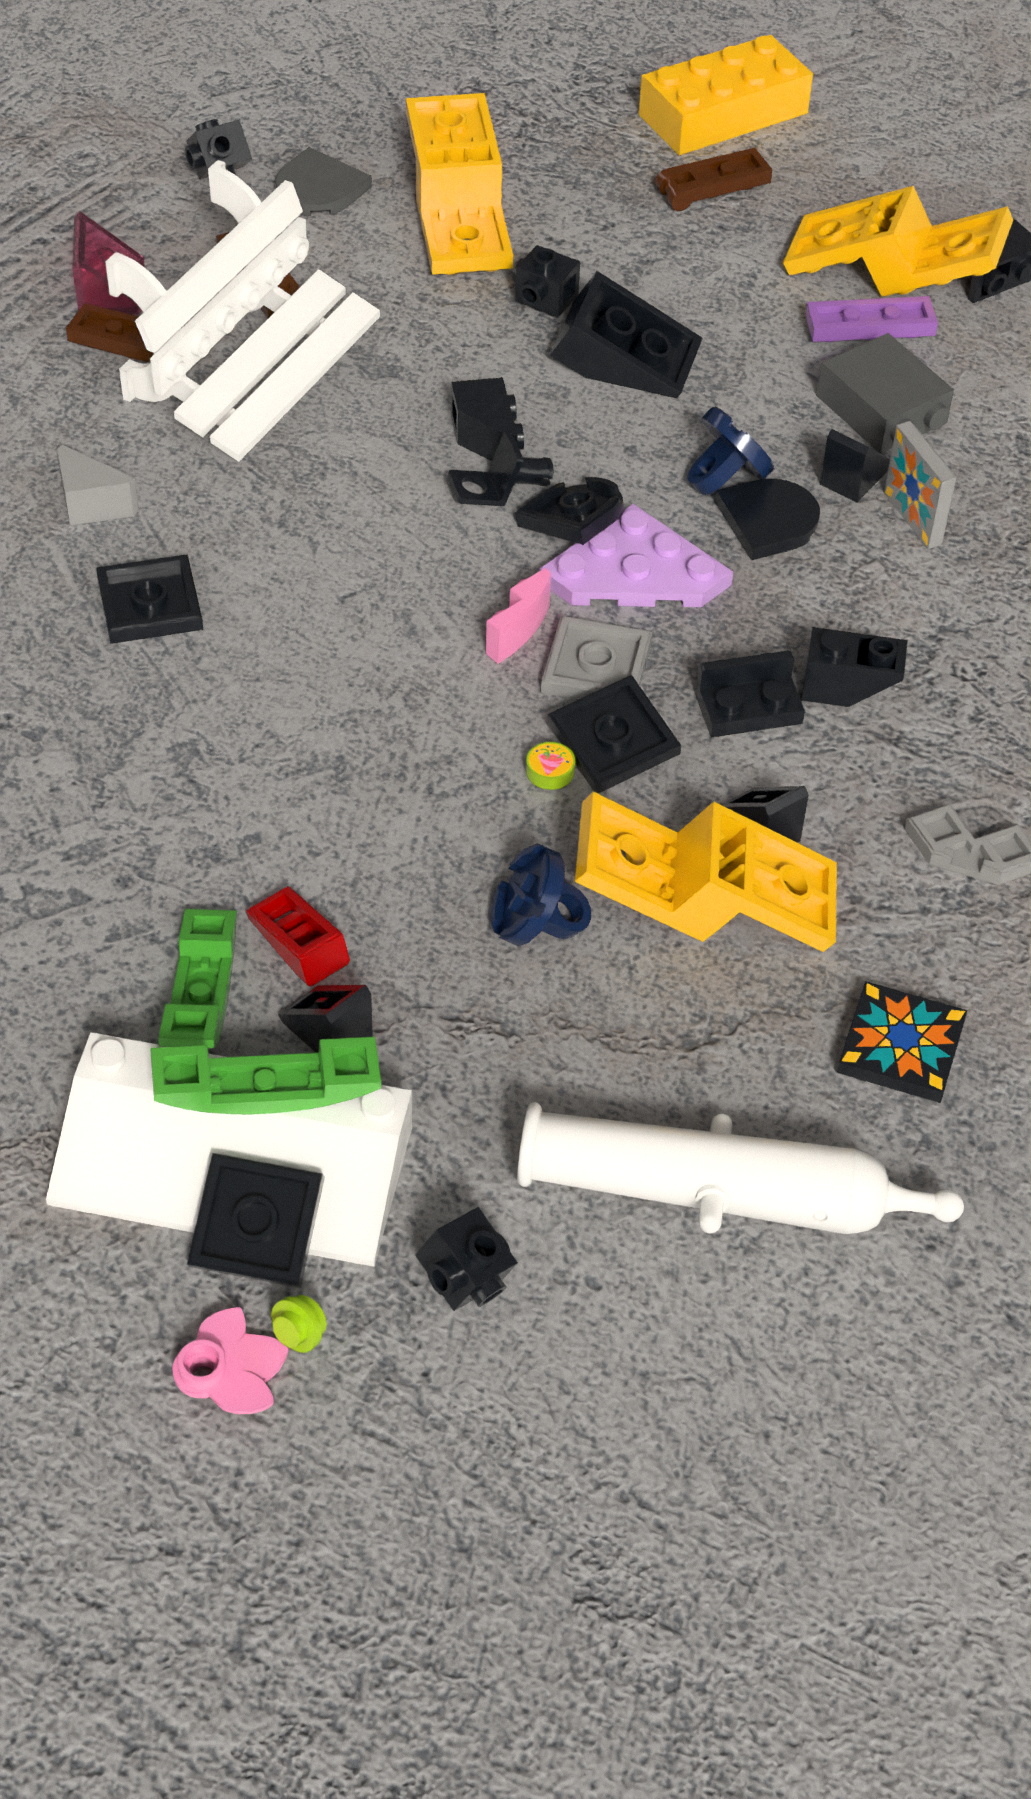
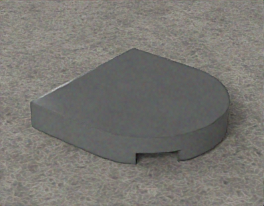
[276,147,372,216]

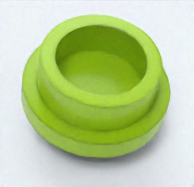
[271,1295,327,1353]

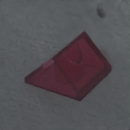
[72,211,145,315]

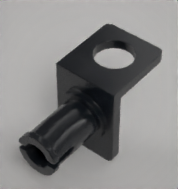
[447,432,554,506]

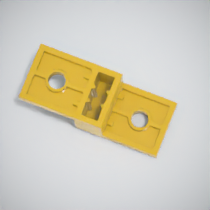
[406,93,513,275]
[783,186,1013,297]
[575,792,837,952]

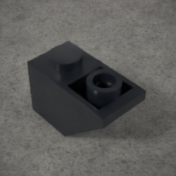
[968,219,1031,303]
[451,377,524,461]
[801,627,908,707]

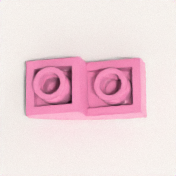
[486,568,551,664]

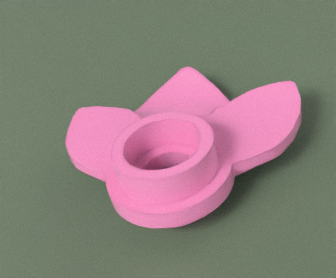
[172,1307,289,1414]

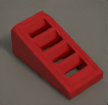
[246,886,350,987]

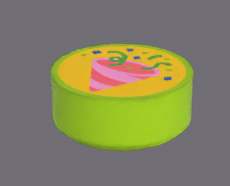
[526,742,575,790]

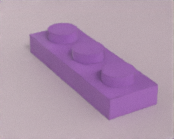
[805,296,938,342]

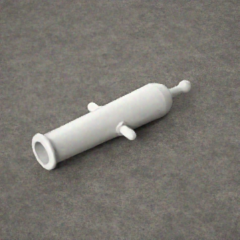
[517,1102,964,1234]

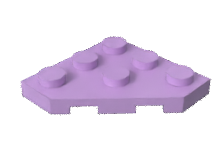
[539,504,733,607]

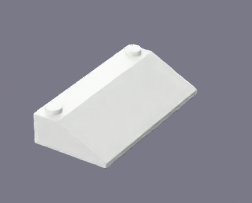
[46,1032,412,1267]

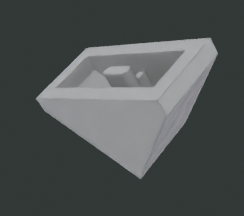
[57,445,139,526]

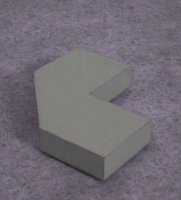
[905,804,1031,885]

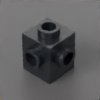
[185,119,252,180]
[513,245,580,317]
[415,1207,518,1311]

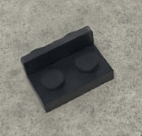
[696,650,805,738]

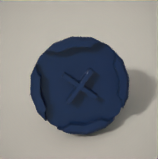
[687,407,774,495]
[491,843,592,946]

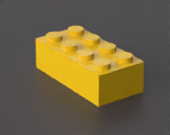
[639,34,813,156]

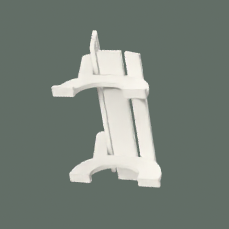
[105,160,380,462]

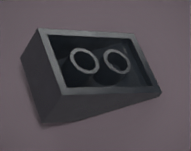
[550,271,703,398]

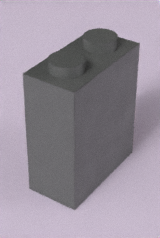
[816,333,954,454]

